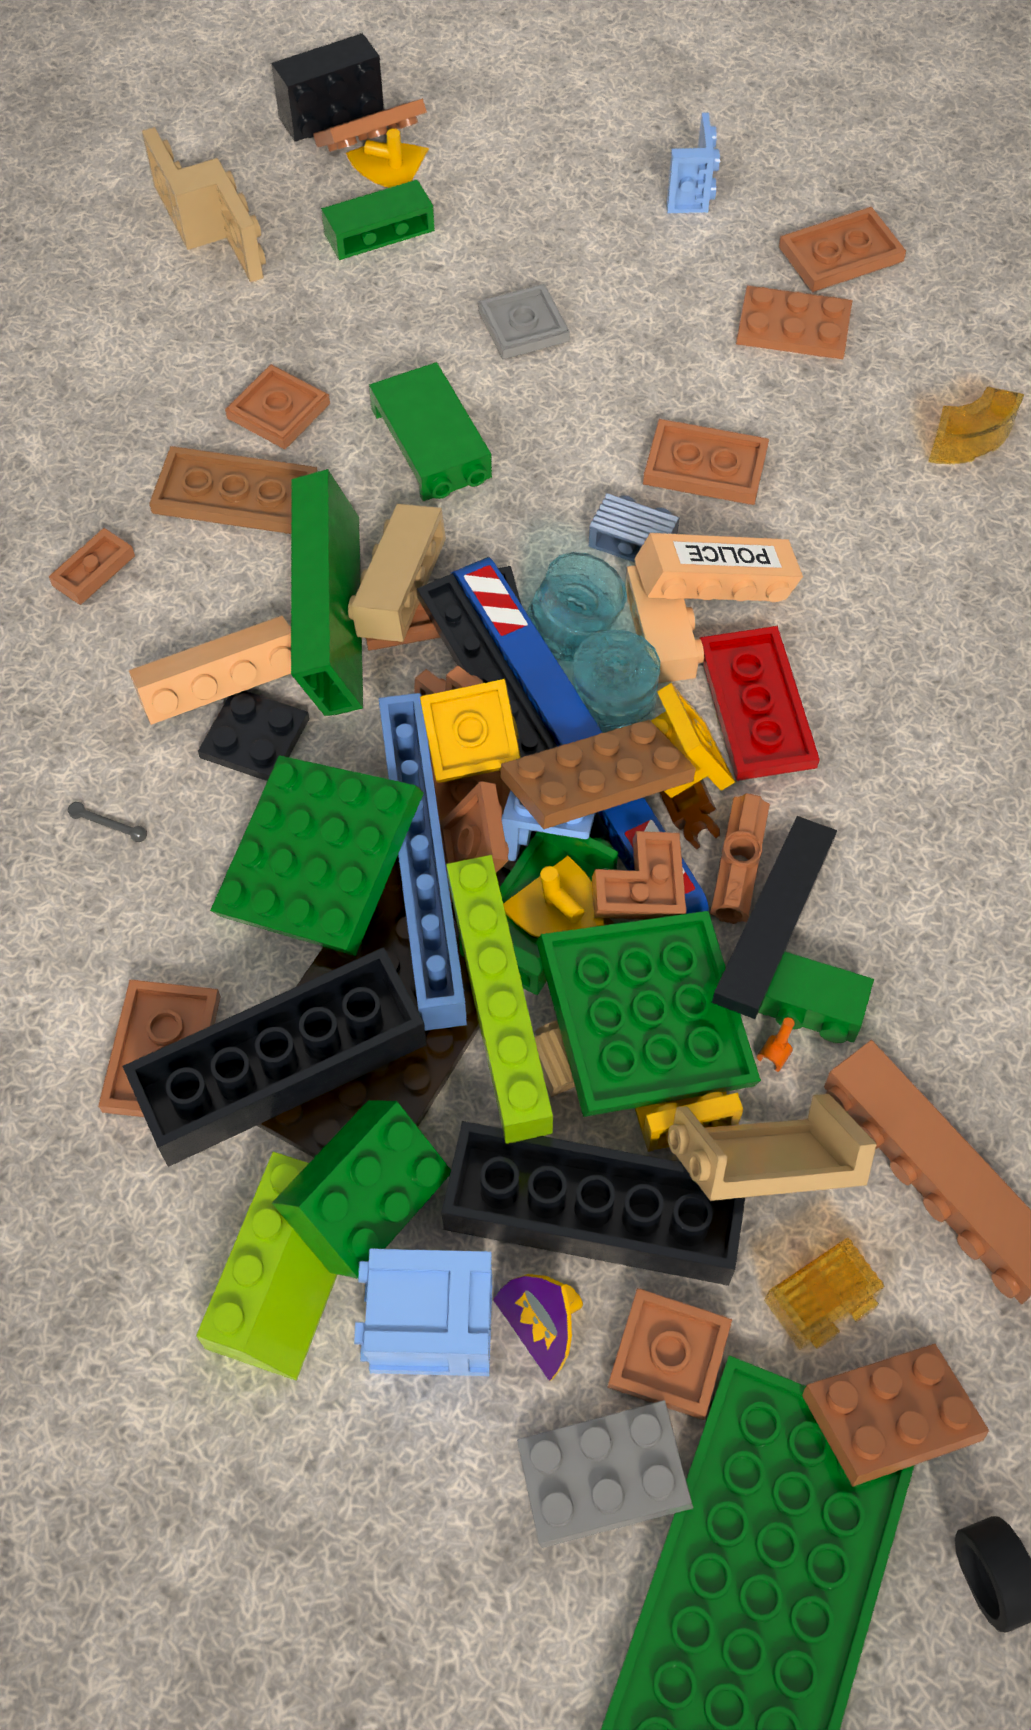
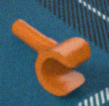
[757,1017,795,1072]

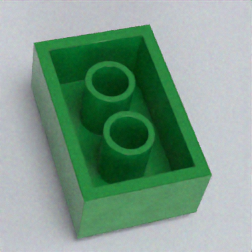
[272,1100,451,1279]

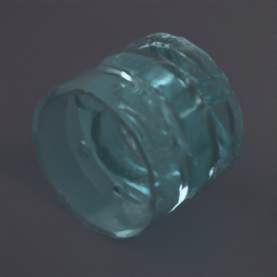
[526,552,627,662]
[572,629,660,733]

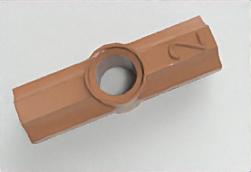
[710,793,770,924]

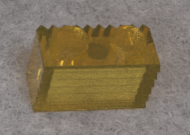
[764,1237,884,1350]

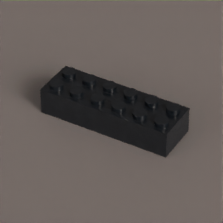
[122,947,427,1167]
[441,1121,745,1286]

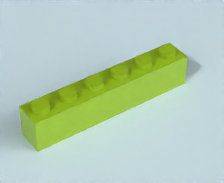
[446,855,553,1144]

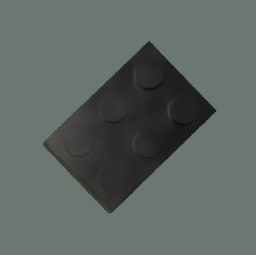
[271,33,384,142]

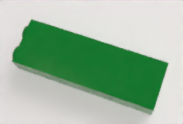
[291,469,363,716]

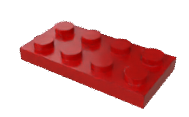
[699,626,820,781]

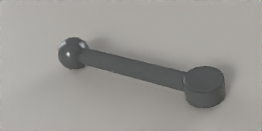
[68,802,147,842]

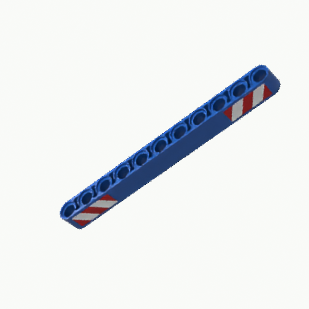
[451,557,709,914]

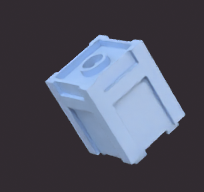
[354,1249,492,1376]

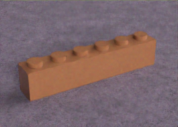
[824,1039,1031,1305]

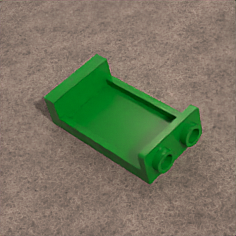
[369,362,492,502]
[459,831,618,996]

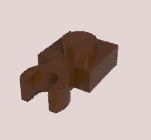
[660,779,720,849]

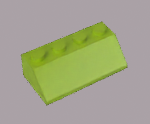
[196,1152,337,1381]

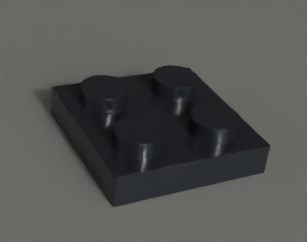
[198,691,309,781]

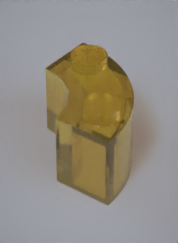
[928,386,1024,464]

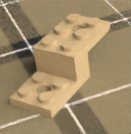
[142,127,266,282]

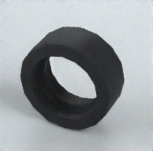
[955,1516,1031,1633]

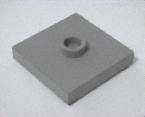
[478,284,570,360]

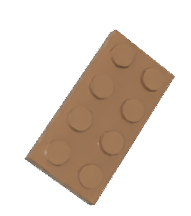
[149,446,318,534]
[500,719,696,829]

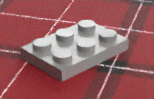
[517,1400,693,1548]

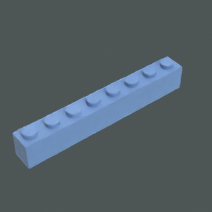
[378,693,467,1031]

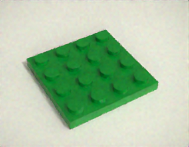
[210,755,424,956]
[536,911,761,1117]

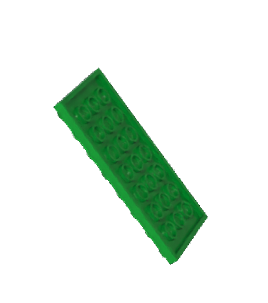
[600,1355,915,1730]

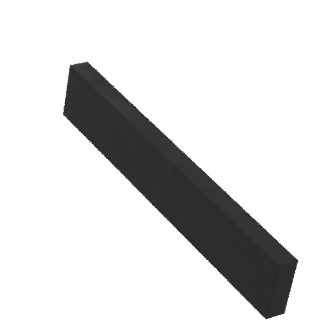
[711,816,837,1019]

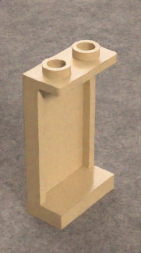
[668,1094,877,1201]

